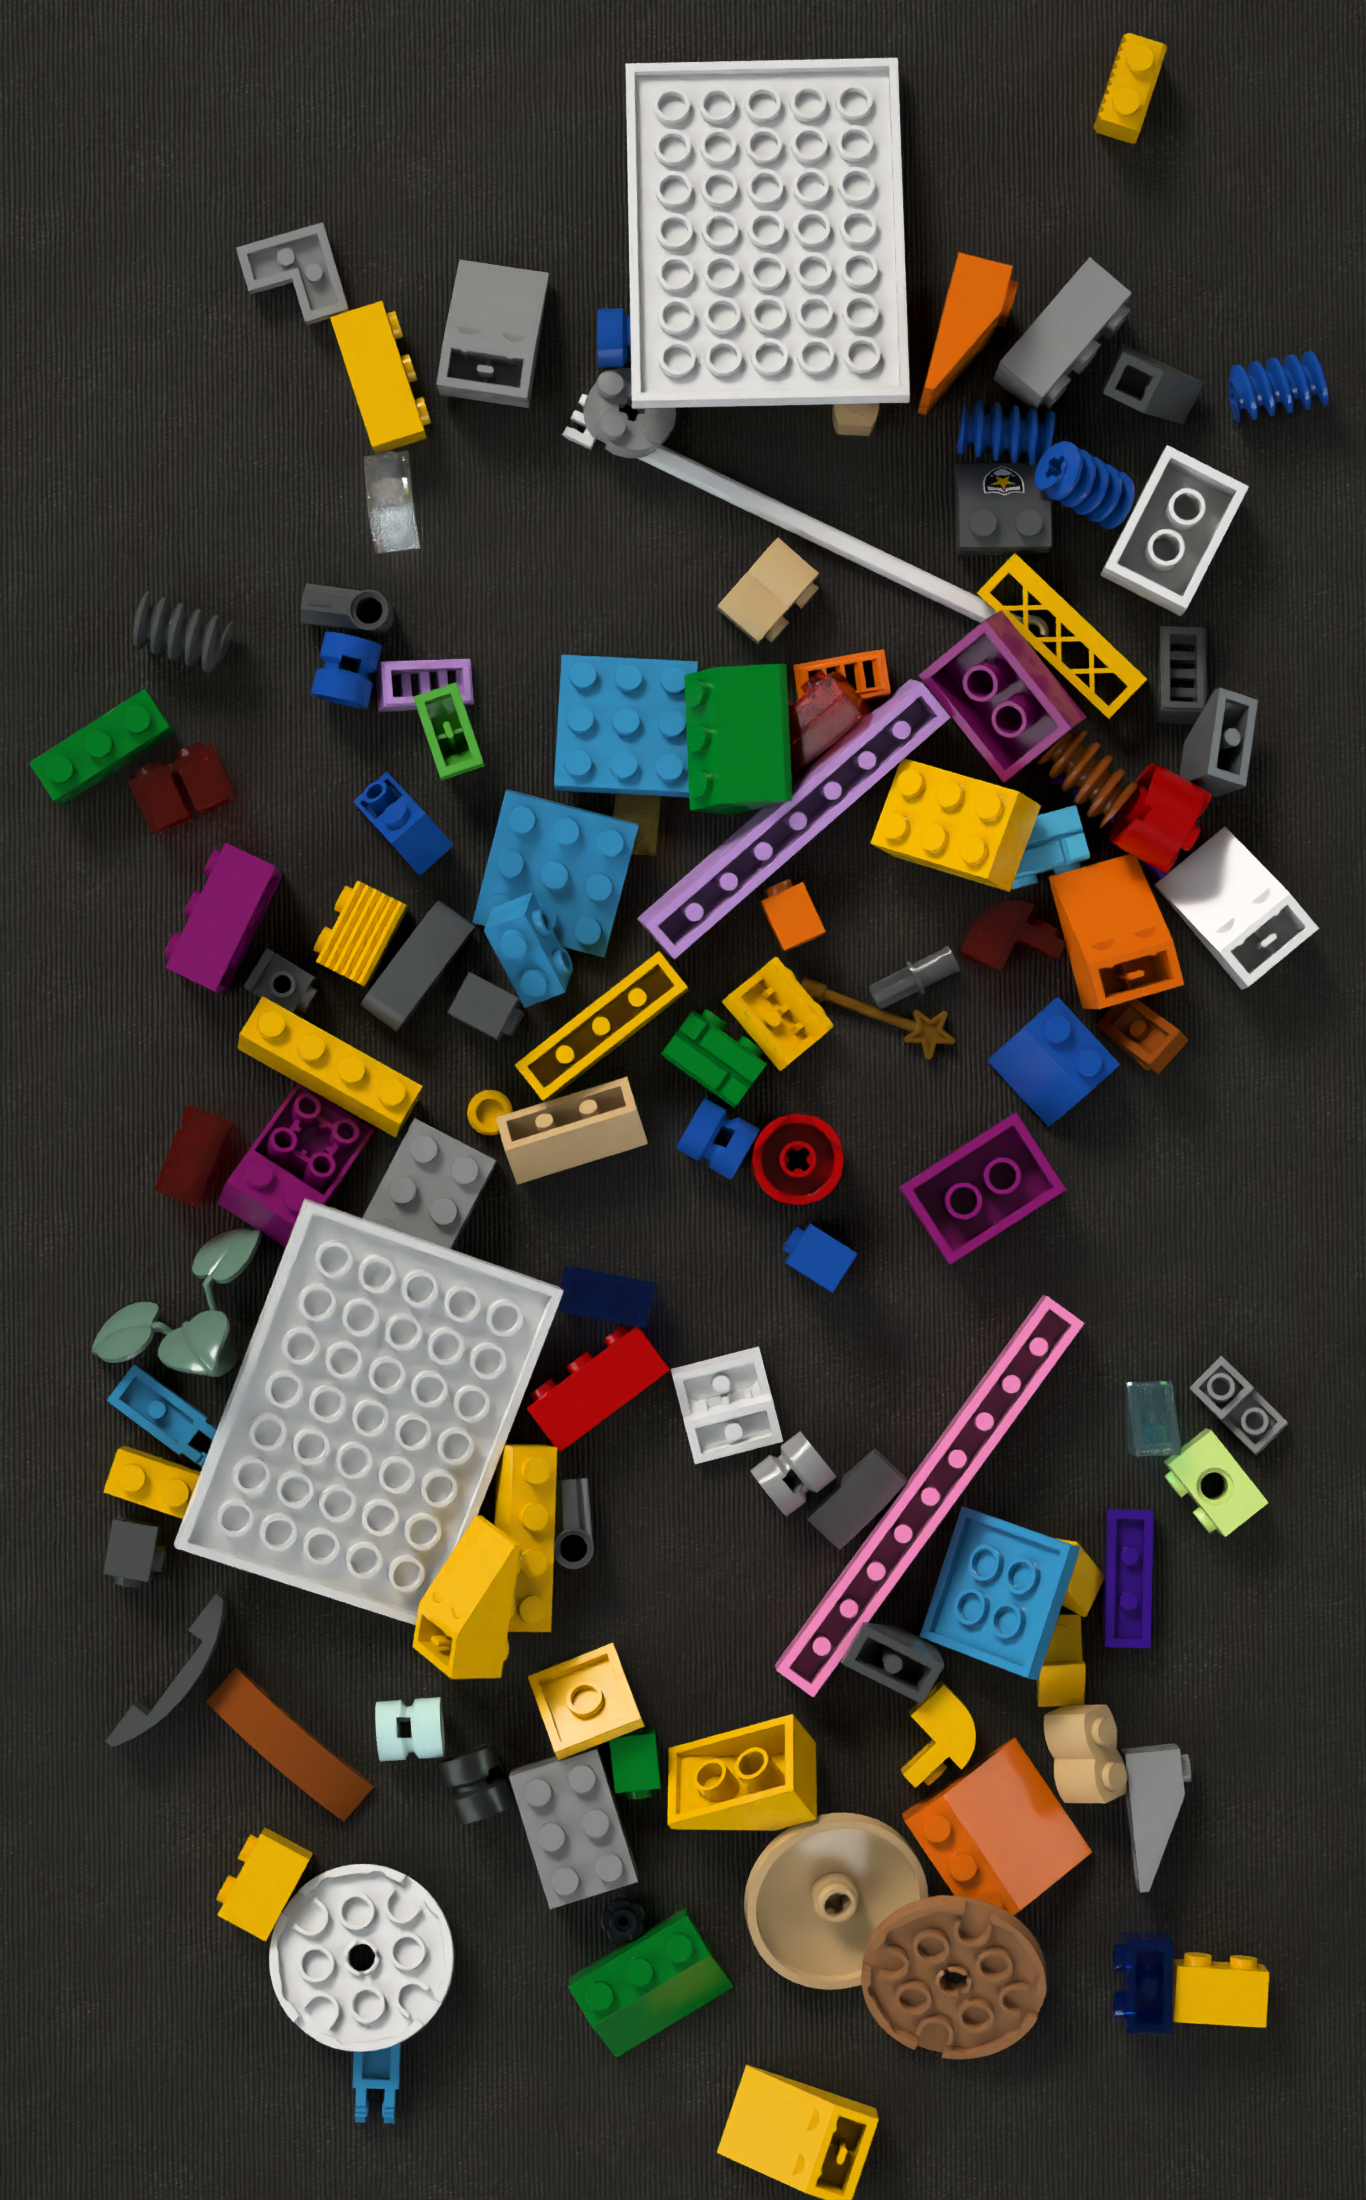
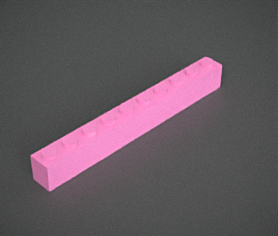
[775,1295,1084,1698]

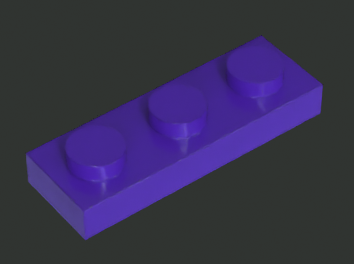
[1103,1508,1154,1648]

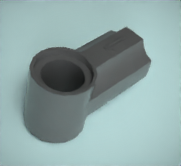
[300,583,395,635]
[554,1478,594,1569]

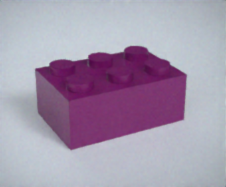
[919,610,1087,783]
[163,842,284,996]
[897,1112,1066,1265]

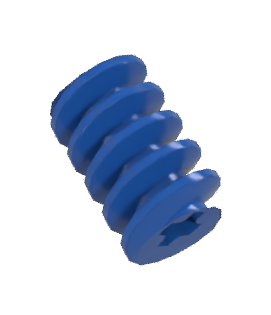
[1228,351,1329,423]
[957,399,1055,467]
[1034,441,1135,530]

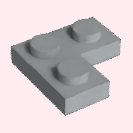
[236,222,349,325]

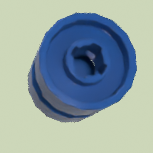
[597,308,631,368]
[310,632,382,709]
[676,1098,760,1180]

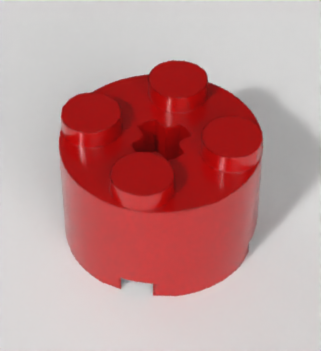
[1110,763,1212,873]
[751,1113,844,1206]

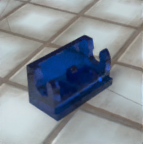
[556,1265,656,1328]

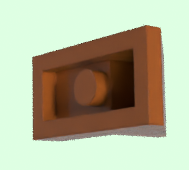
[1096,999,1189,1074]

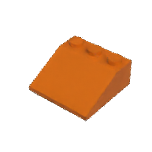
[917,253,1018,415]
[902,1737,1092,1915]

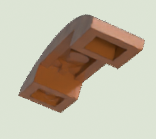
[206,1666,374,1821]

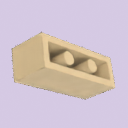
[496,1077,648,1185]

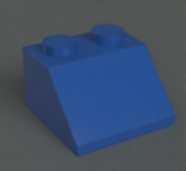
[987,997,1120,1128]

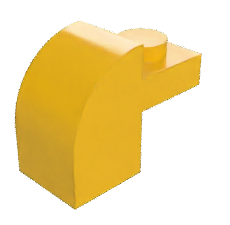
[901,1680,976,1788]

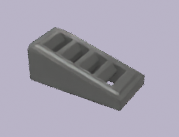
[1157,626,1206,725]

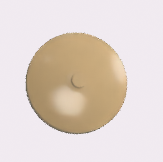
[744,1813,929,1990]

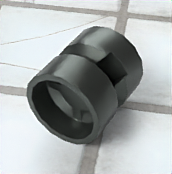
[438,1743,514,1825]

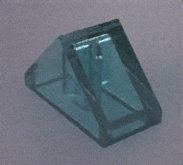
[1126,1381,1181,1456]

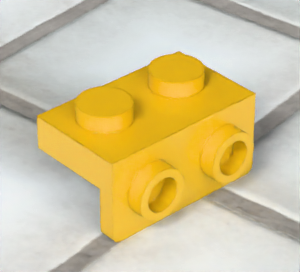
[722,957,833,1071]

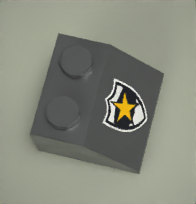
[955,463,1052,555]

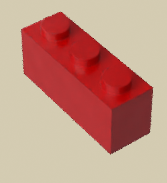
[527,1323,670,1453]

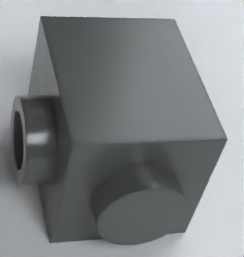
[103,1517,167,1588]

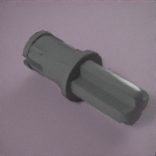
[869,946,960,1009]

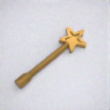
[801,977,955,1060]

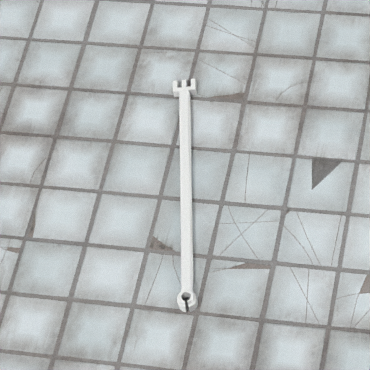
[562,394,1049,652]

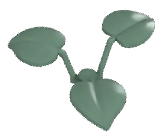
[92,1226,263,1377]

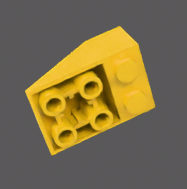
[413,1516,522,1679]
[717,2064,879,2200]

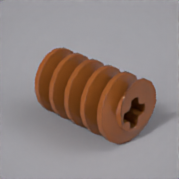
[1037,728,1138,829]

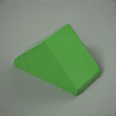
[413,682,485,781]

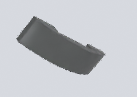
[105,1590,228,1747]

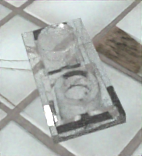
[363,450,421,554]

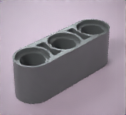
[360,900,476,1033]

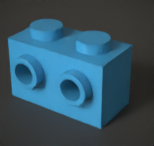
[484,892,573,1008]

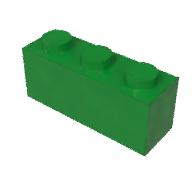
[29,688,176,806]

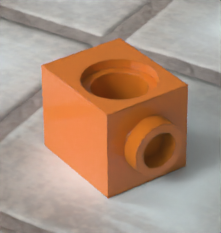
[760,879,826,953]

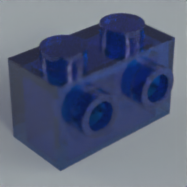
[1113,1931,1173,2034]

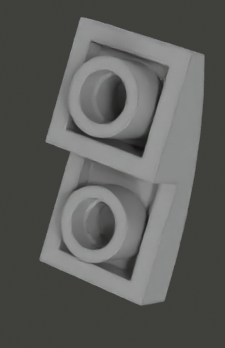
[1189,1356,1288,1456]

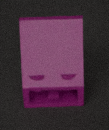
[217,1083,375,1248]

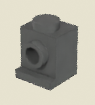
[243,948,319,1015]

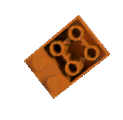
[1049,854,1184,1009]

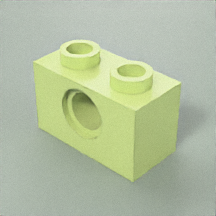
[1164,1428,1269,1537]

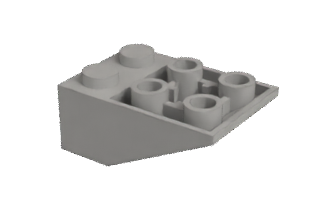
[436,260,549,408]

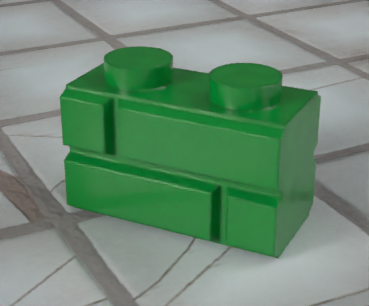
[661,1009,767,1109]

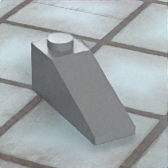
[1121,1743,1191,1893]

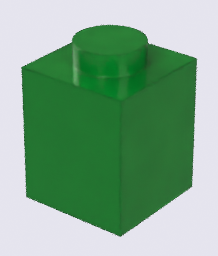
[609,1728,661,1799]

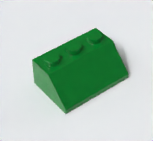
[684,664,792,815]
[568,1907,734,2058]

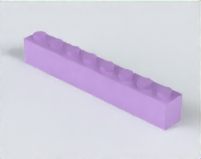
[637,679,951,960]

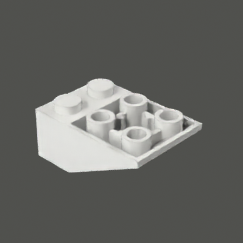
[1155,827,1319,990]

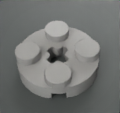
[583,368,676,458]

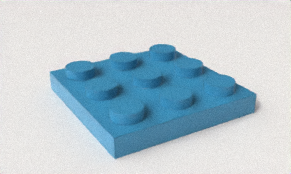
[554,655,698,798]
[472,789,640,958]
[919,1506,1081,1680]

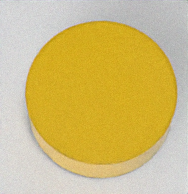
[467,1090,513,1136]

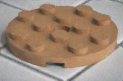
[861,1895,1047,2059]

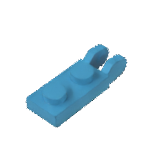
[107,1363,218,1468]
[353,2043,401,2124]

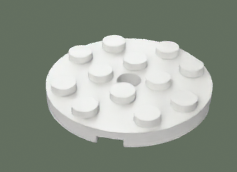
[269,1864,455,2052]

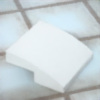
[671,1346,783,1464]

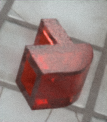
[958,901,1067,973]

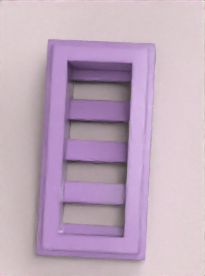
[375,659,474,712]

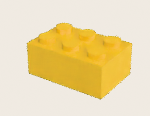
[870,758,1041,892]

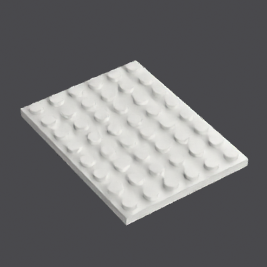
[625,58,910,408]
[174,1199,564,1625]

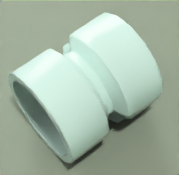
[375,1697,445,1762]

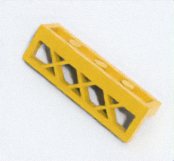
[977,553,1147,719]

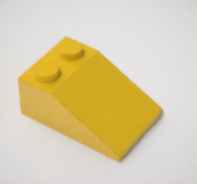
[667,1714,817,1831]

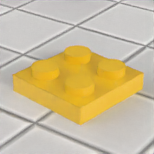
[528,1643,644,1760]

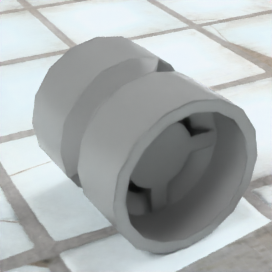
[750,1431,836,1517]

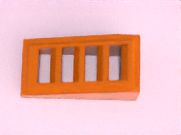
[793,649,891,711]

